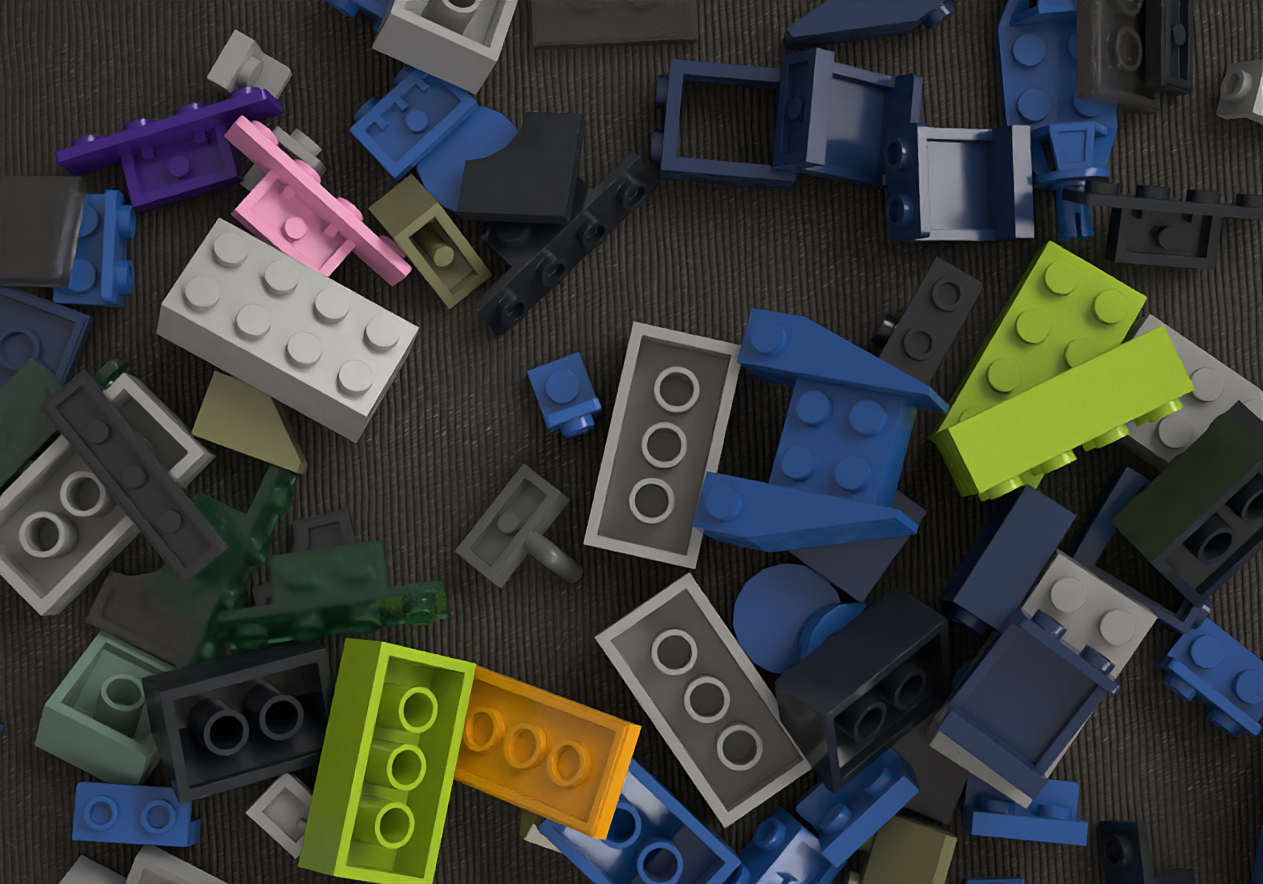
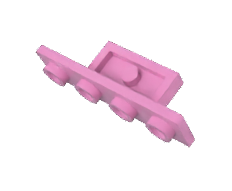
[224,115,412,286]

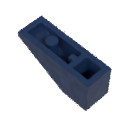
[783,0,956,50]

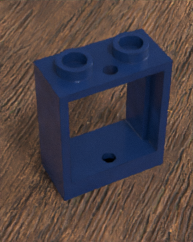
[650,59,796,191]
[1065,466,1213,634]
[937,484,1077,636]

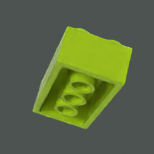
[927,240,1148,489]
[932,325,1196,502]
[298,638,476,884]

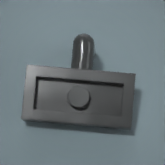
[455,464,583,588]

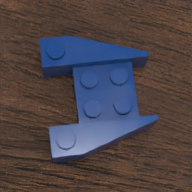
[692,308,949,553]

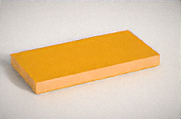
[454,665,642,840]

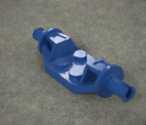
[994,0,1118,241]

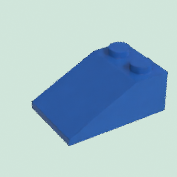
[536,757,741,884]

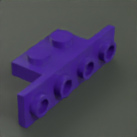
[55,87,284,212]

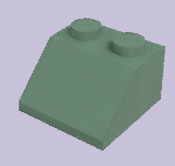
[35,630,178,785]

